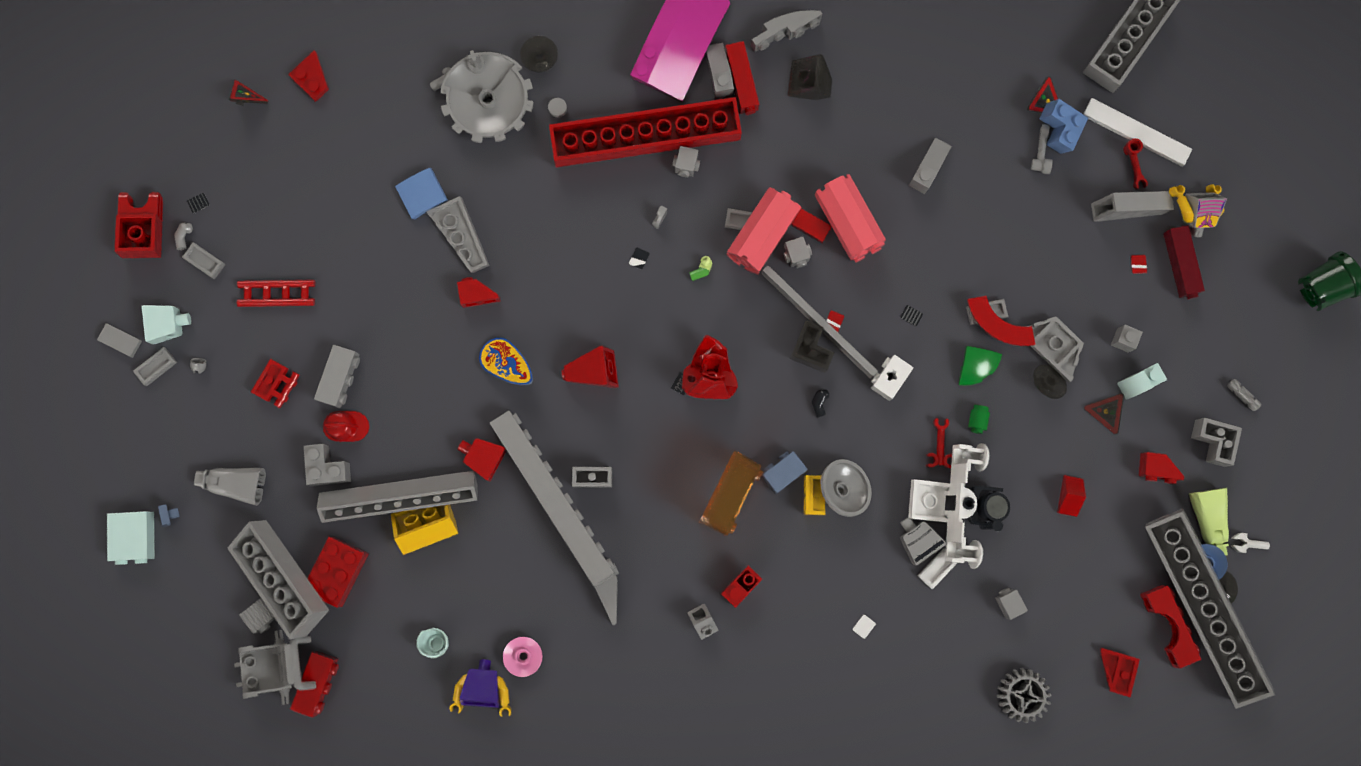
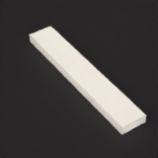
[1083,98,1192,167]

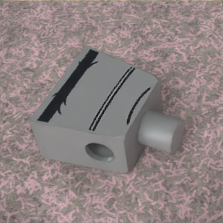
[899,517,946,565]

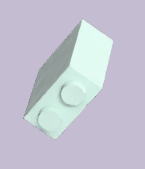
[107,511,155,565]

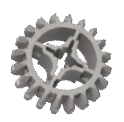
[997,668,1052,723]

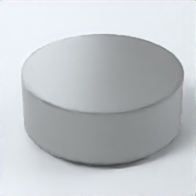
[548,98,567,118]

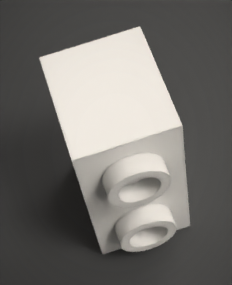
[871,355,914,401]

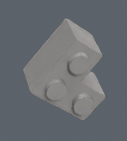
[1191,418,1242,467]
[304,444,351,486]

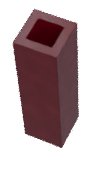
[1163,225,1205,300]

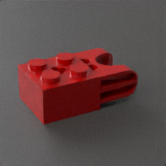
[115,192,163,258]

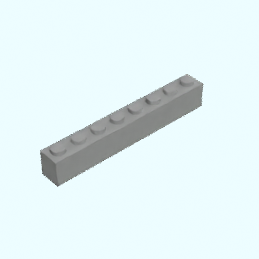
[317,471,478,523]

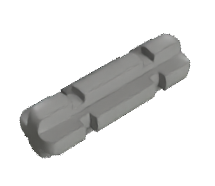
[1227,379,1262,411]

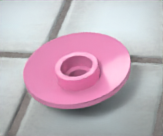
[503,637,543,677]

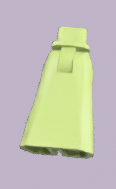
[1188,488,1229,555]

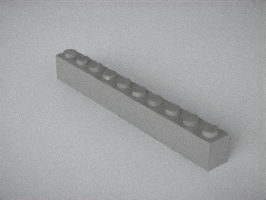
[490,411,616,587]

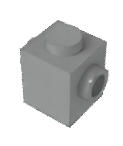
[672,146,700,178]
[783,237,812,268]
[687,604,719,640]

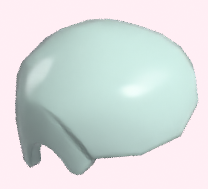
[416,628,449,658]

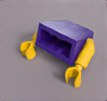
[449,659,511,717]

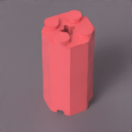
[815,174,886,263]
[726,187,801,275]

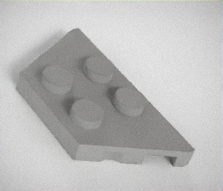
[1026,317,1084,383]

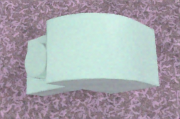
[1117,363,1167,400]

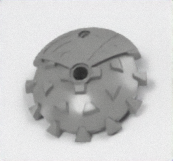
[441,50,533,143]

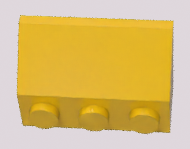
[391,505,458,555]

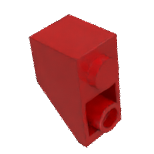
[1139,452,1184,484]
[720,565,762,608]

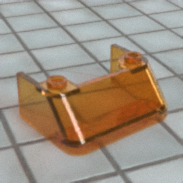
[698,450,763,537]

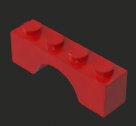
[1140,585,1201,669]

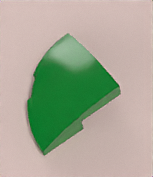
[958,346,1002,386]

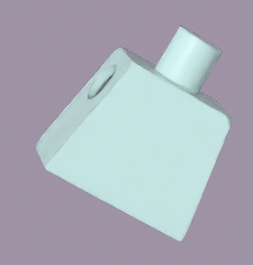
[142,305,191,344]

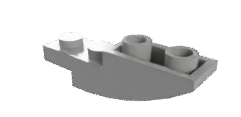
[751,10,822,52]

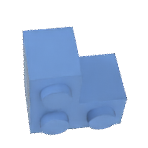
[1040,99,1088,154]

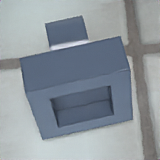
[158,504,179,527]

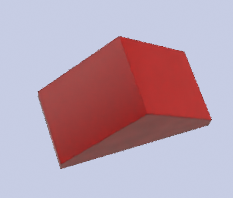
[1057,475,1086,517]

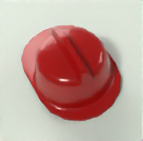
[323,411,369,442]

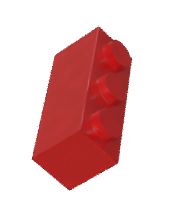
[290,651,339,718]

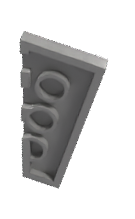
[426,196,490,273]

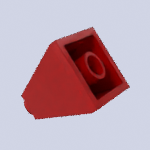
[562,346,619,388]

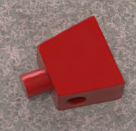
[458,438,507,481]

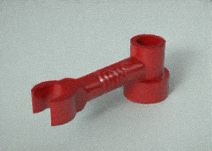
[1123,138,1148,190]

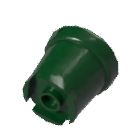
[1298,251,1361,311]

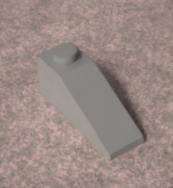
[706,43,734,99]
[908,137,952,194]
[595,563,619,625]

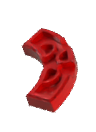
[967,296,1036,346]

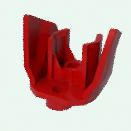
[682,335,738,399]

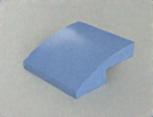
[395,168,448,219]

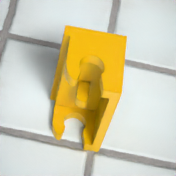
[804,475,825,515]

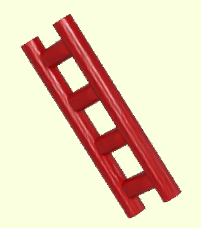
[237,280,316,307]

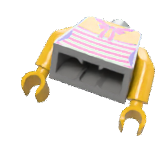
[1169,184,1227,237]

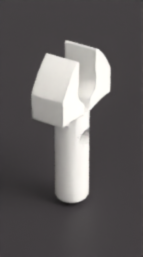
[1231,533,1270,553]

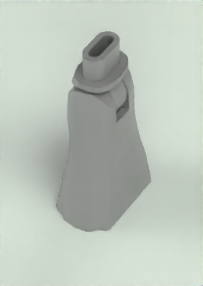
[194,468,266,506]

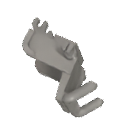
[234,630,316,705]

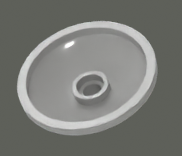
[821,459,872,517]

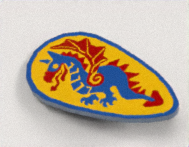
[479,338,533,385]

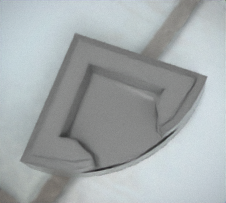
[652,205,667,229]

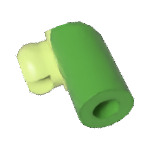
[689,256,712,281]

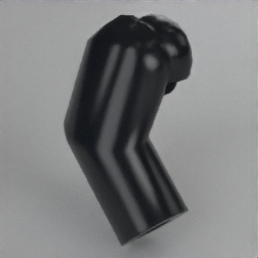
[812,389,829,418]

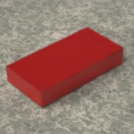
[791,208,832,243]

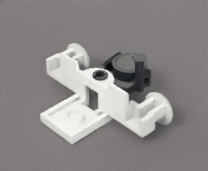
[908,443,1011,569]

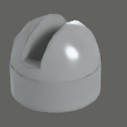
[190,358,207,374]

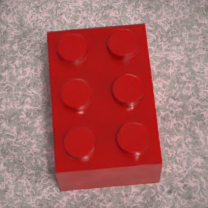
[308,537,369,608]

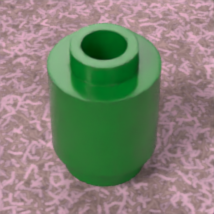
[968,405,990,434]

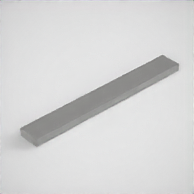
[762,266,878,379]

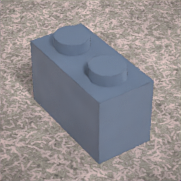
[762,451,808,494]

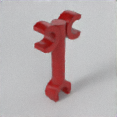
[926,418,952,469]

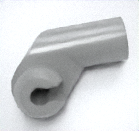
[430,67,451,91]
[174,222,193,250]

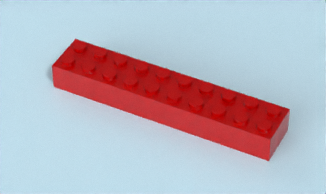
[549,97,742,167]

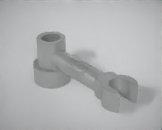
[1031,124,1053,174]

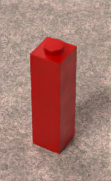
[725,41,759,115]

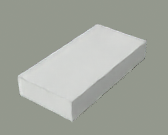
[917,548,957,589]

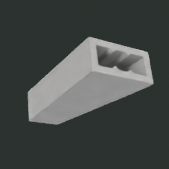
[1091,191,1174,222]

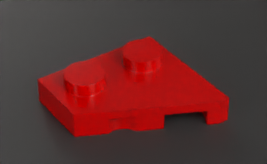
[288,50,329,102]
[1100,648,1140,698]

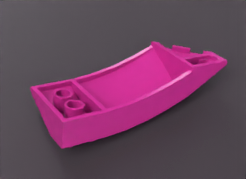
[630,0,730,102]

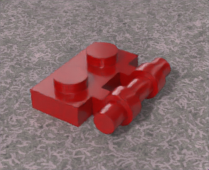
[251,359,300,408]

